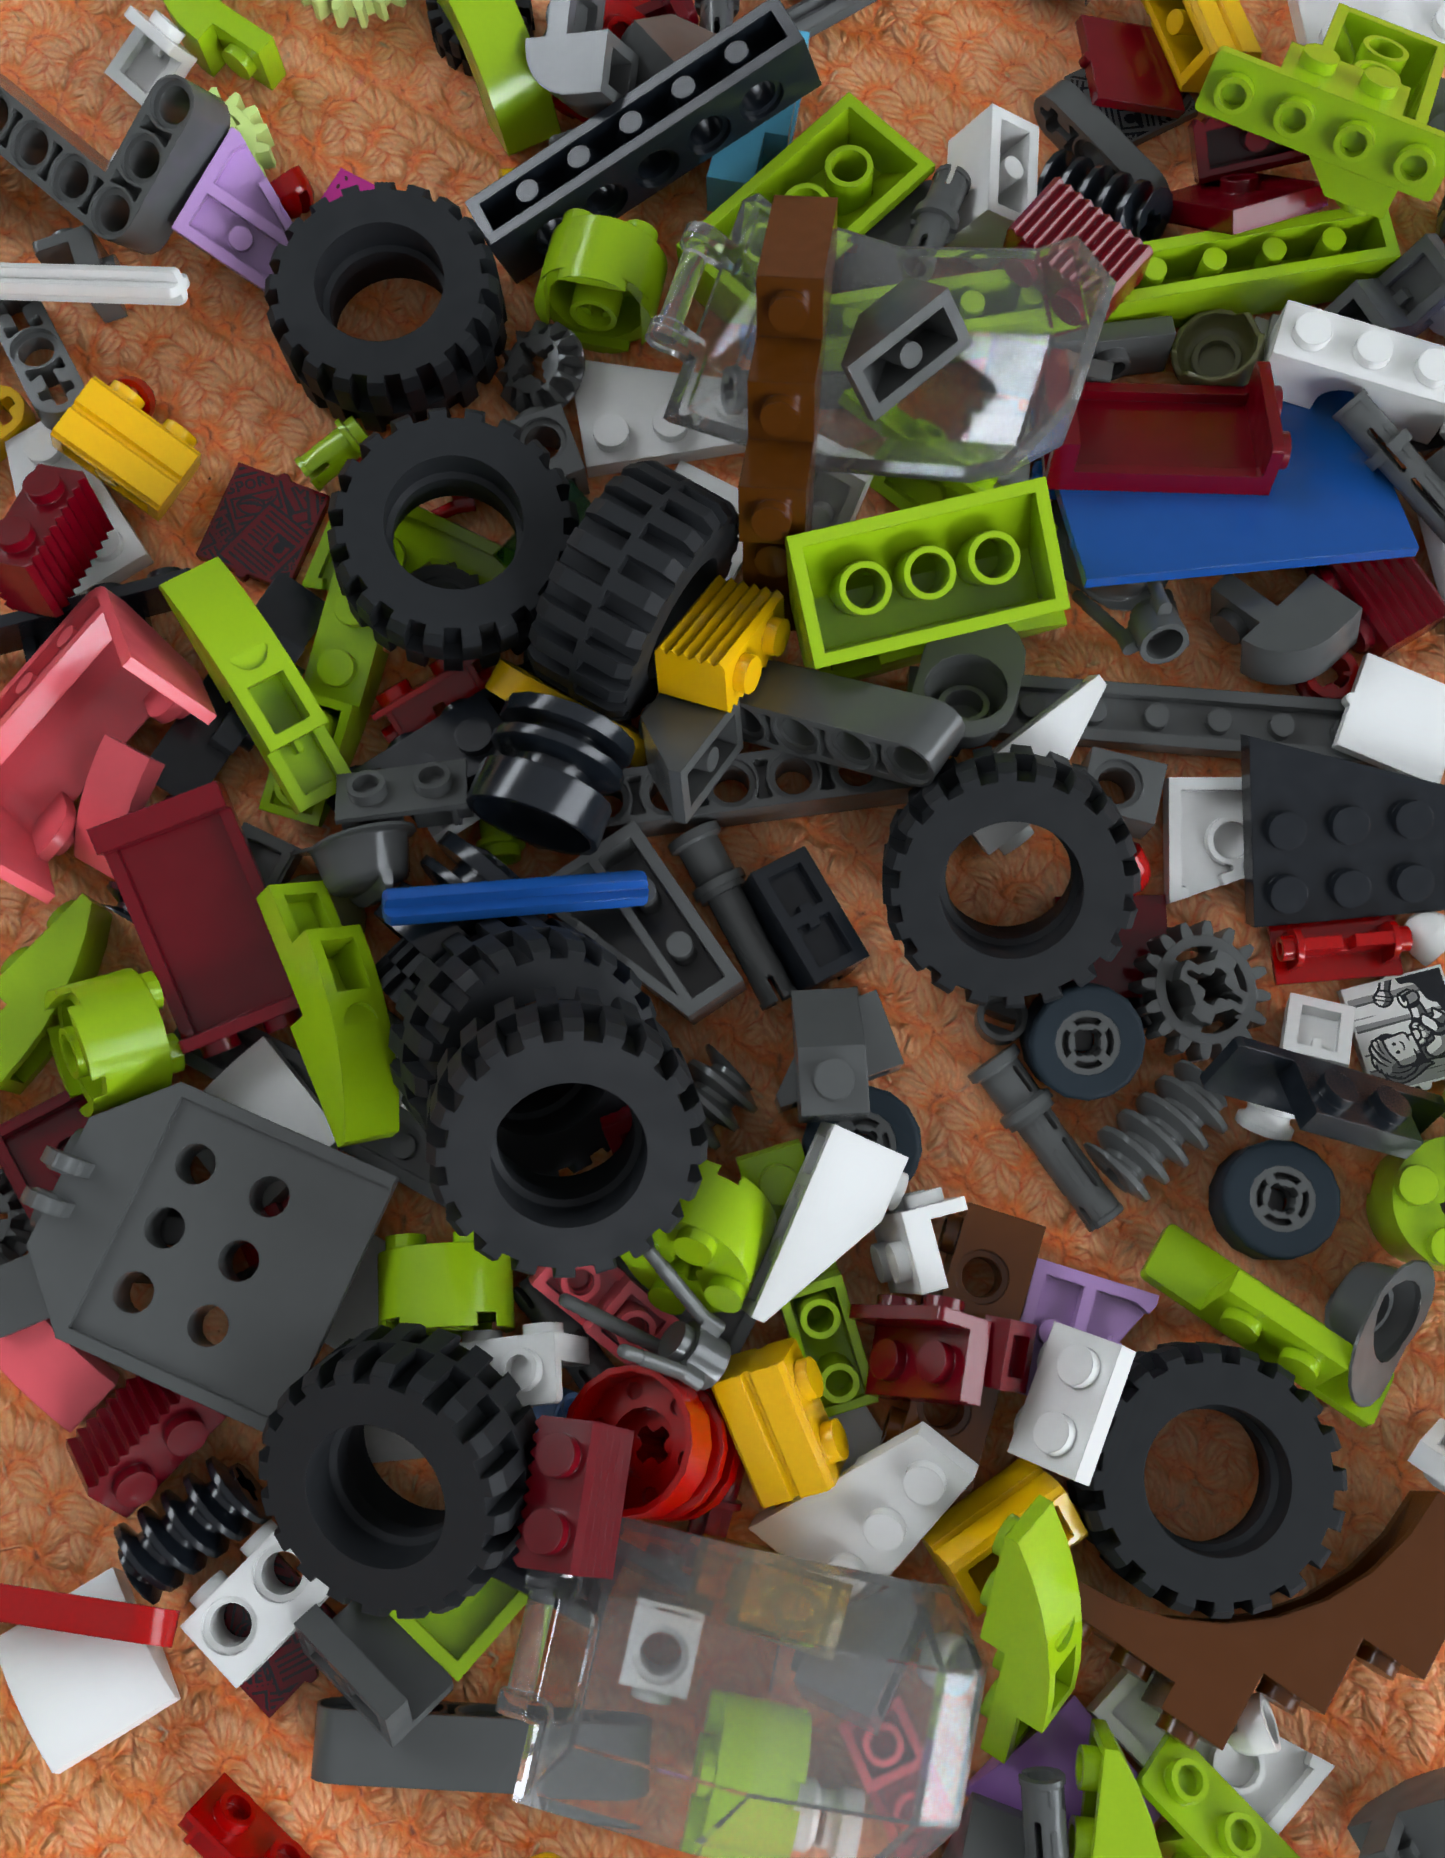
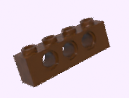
[880,1202,1046,1492]

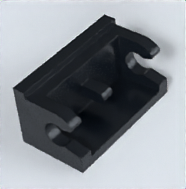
[742,846,870,990]

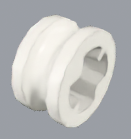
[1235,1101,1295,1141]

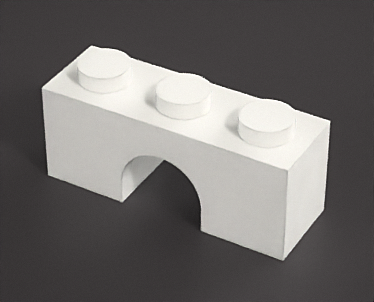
[1263,300,1445,445]

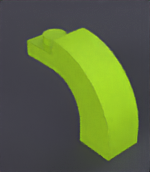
[163,0,286,91]
[437,0,561,156]

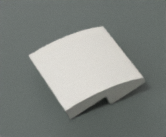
[196,1036,338,1208]
[0,1567,181,1774]

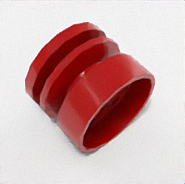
[566,1364,741,1522]

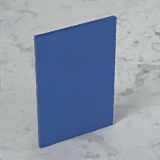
[1033,390,1419,588]

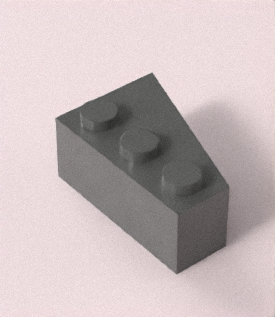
[549,820,747,1025]

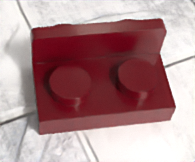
[849,1294,992,1406]

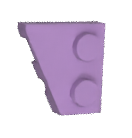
[171,127,293,292]
[1020,1258,1160,1395]

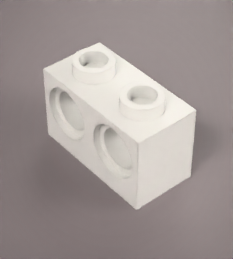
[180,1519,329,1689]

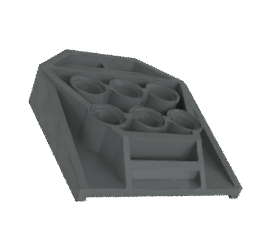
[19,1082,400,1432]

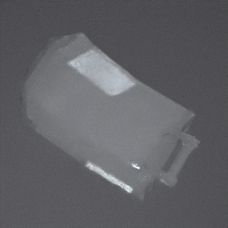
[645,193,1116,483]
[495,1518,989,1858]

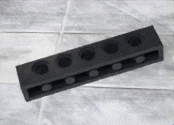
[465,0,822,284]

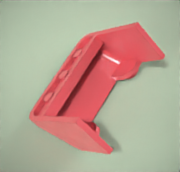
[0,586,217,905]

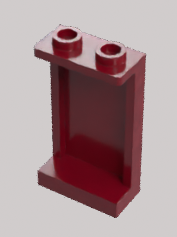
[1036,352,1292,495]
[87,781,302,1059]

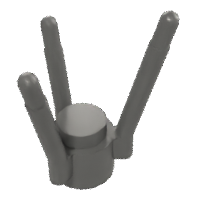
[1072,581,1190,664]
[559,1247,731,1391]

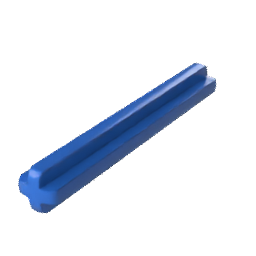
[381,870,649,926]

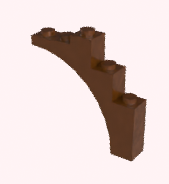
[738,195,838,631]
[1077,1491,1445,1751]

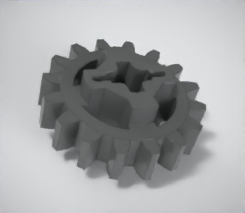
[1128,920,1271,1063]

